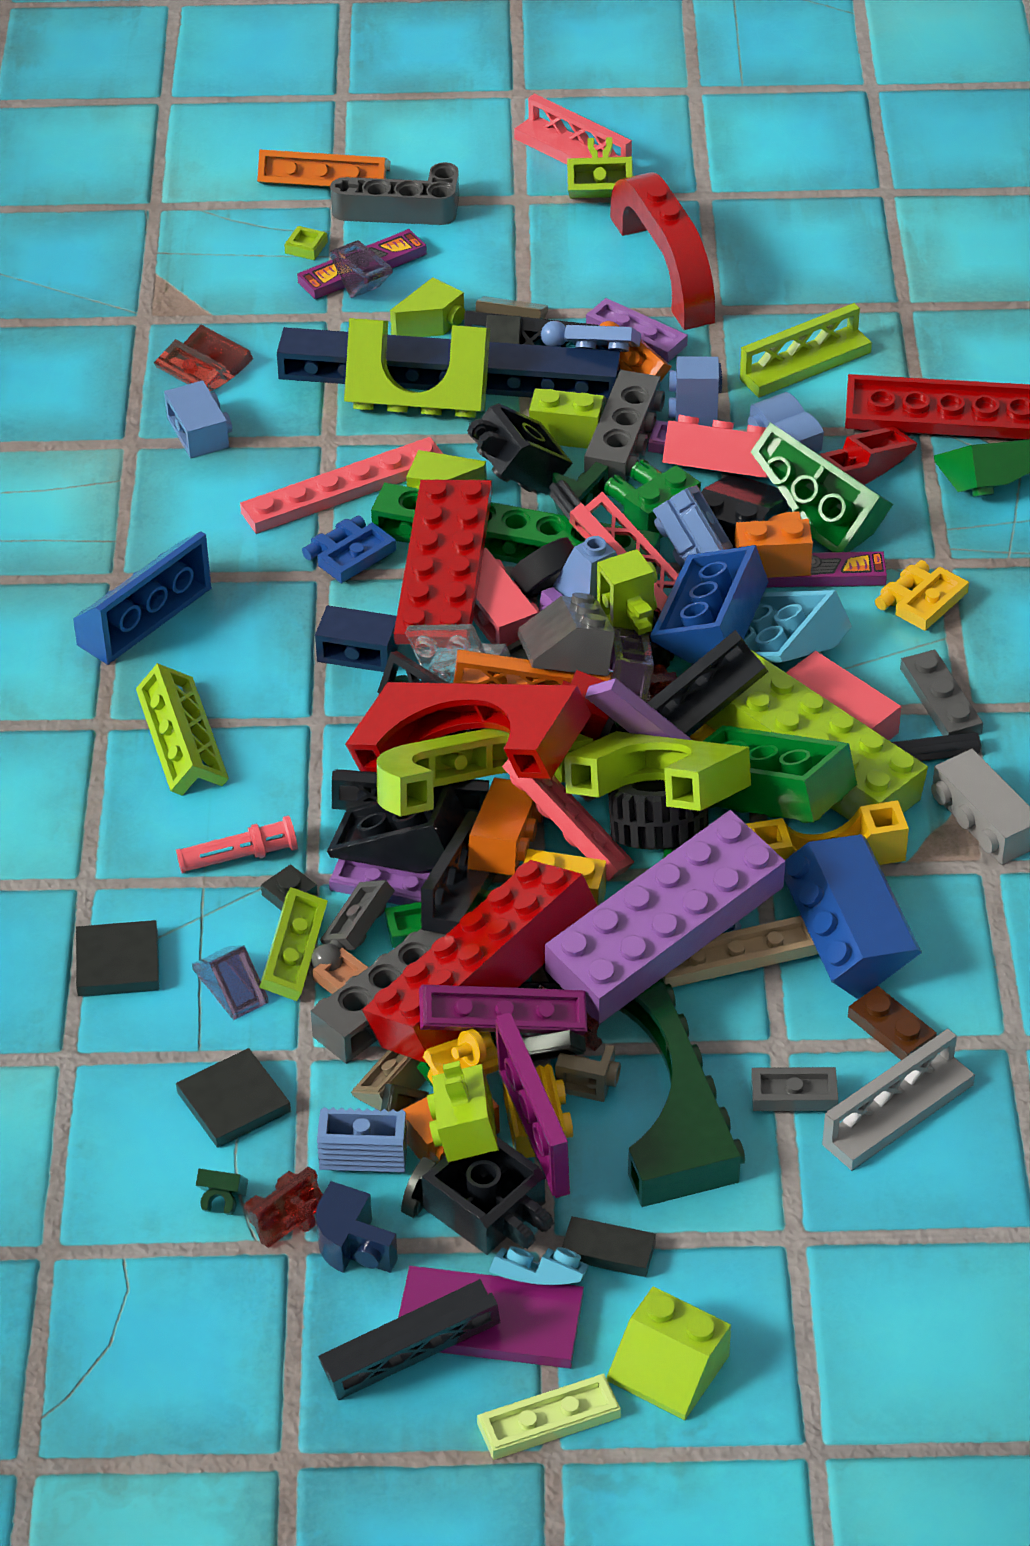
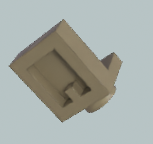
[555,1044,621,1102]

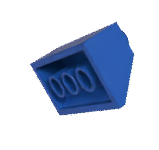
[73,531,212,665]
[650,545,769,665]
[784,834,922,999]

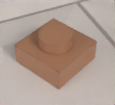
[313,948,368,994]

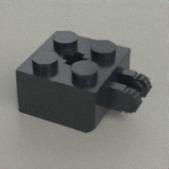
[467,403,573,495]
[422,1137,555,1255]

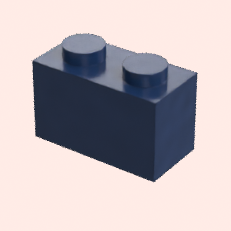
[315,605,399,672]

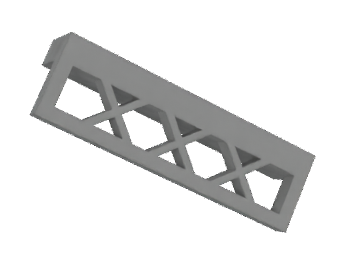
[822,1029,975,1171]

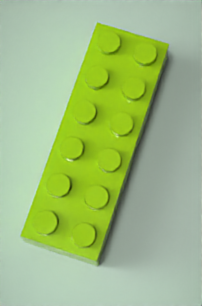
[706,650,928,820]

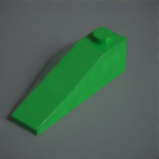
[751,422,893,552]
[934,440,1030,497]

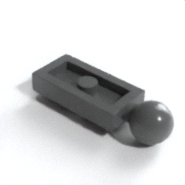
[311,880,395,971]

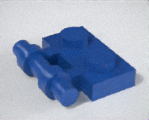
[302,515,396,584]

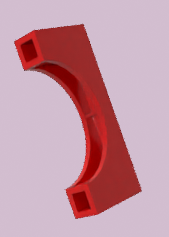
[345,682,592,779]

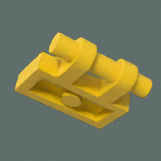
[875,560,969,631]

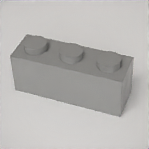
[931,749,1030,865]

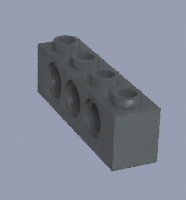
[584,370,665,482]
[310,929,446,1064]

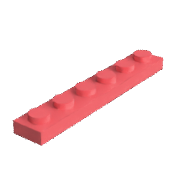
[240,437,443,534]

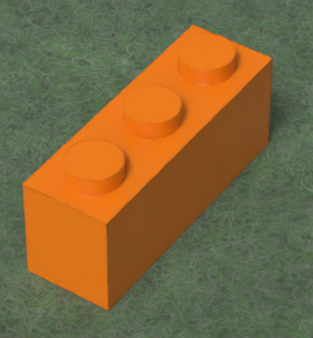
[468,777,544,875]

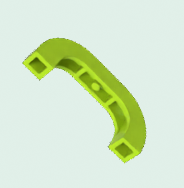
[377,729,593,816]

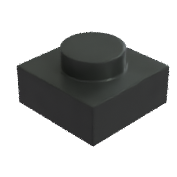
[261,864,318,911]

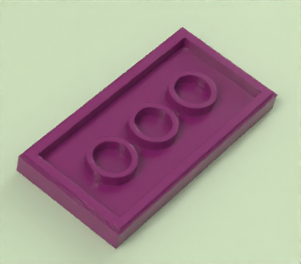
[495,1012,570,1198]
[398,1266,584,1369]

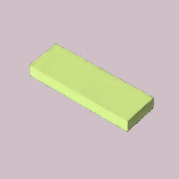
[477,1373,621,1460]

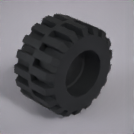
[608,780,709,850]

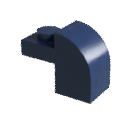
[316,1181,398,1273]

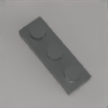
[900,649,983,736]

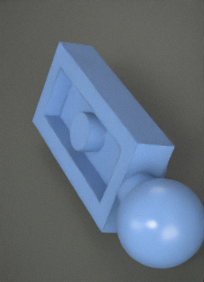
[541,321,641,352]

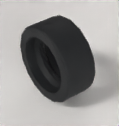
[510,537,574,598]

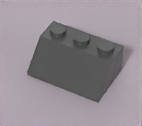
[518,593,615,676]

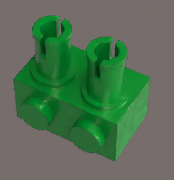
[604,459,701,539]

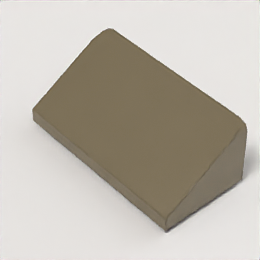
[476,296,548,319]
[351,1050,426,1111]

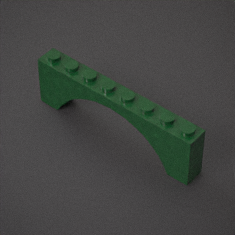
[542,963,745,1207]

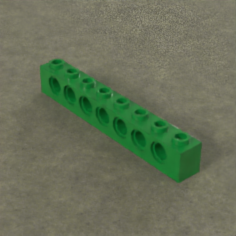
[371,482,660,569]

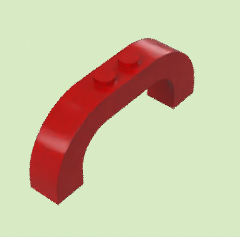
[610,172,715,330]

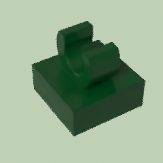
[195,1168,248,1215]

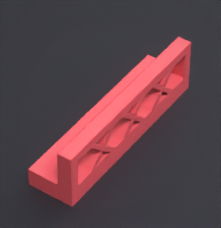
[514,93,632,164]
[570,492,679,618]

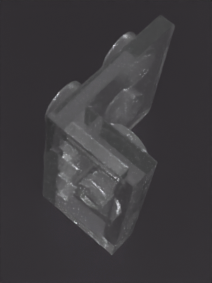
[405,624,510,683]

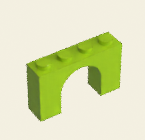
[344,318,490,418]
[564,731,751,811]

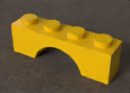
[746,800,909,865]

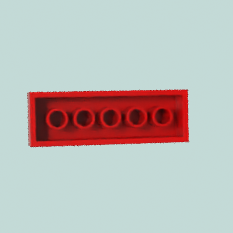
[362,860,598,1063]

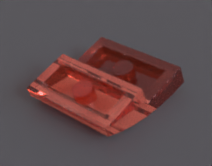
[154,325,253,391]

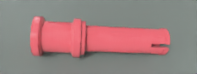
[176,815,298,873]

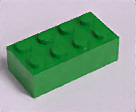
[703,725,858,823]

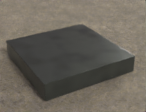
[76,920,159,996]
[176,1048,291,1148]

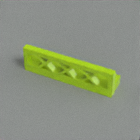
[740,303,872,398]
[136,663,229,796]

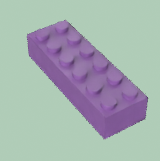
[545,810,785,1024]

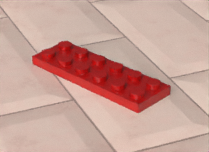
[845,374,1030,439]
[394,479,493,645]

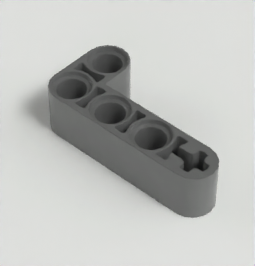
[330,162,459,225]

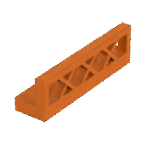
[257,149,391,187]
[453,649,611,685]

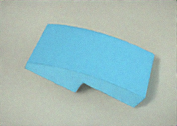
[489,1246,589,1285]

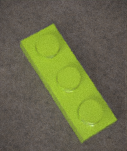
[259,887,328,1001]

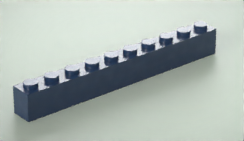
[277,327,620,399]

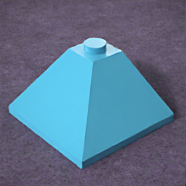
[744,590,852,662]

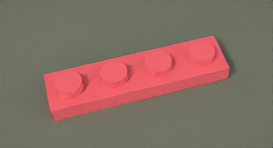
[502,759,634,881]

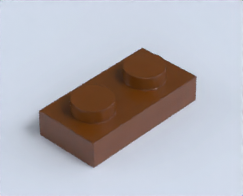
[848,986,937,1060]

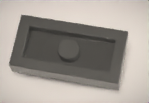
[751,1067,838,1111]

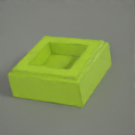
[284,226,328,260]

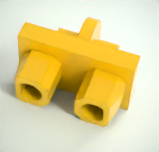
[423,1029,498,1084]

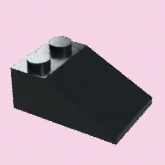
[701,473,790,548]
[327,784,466,873]

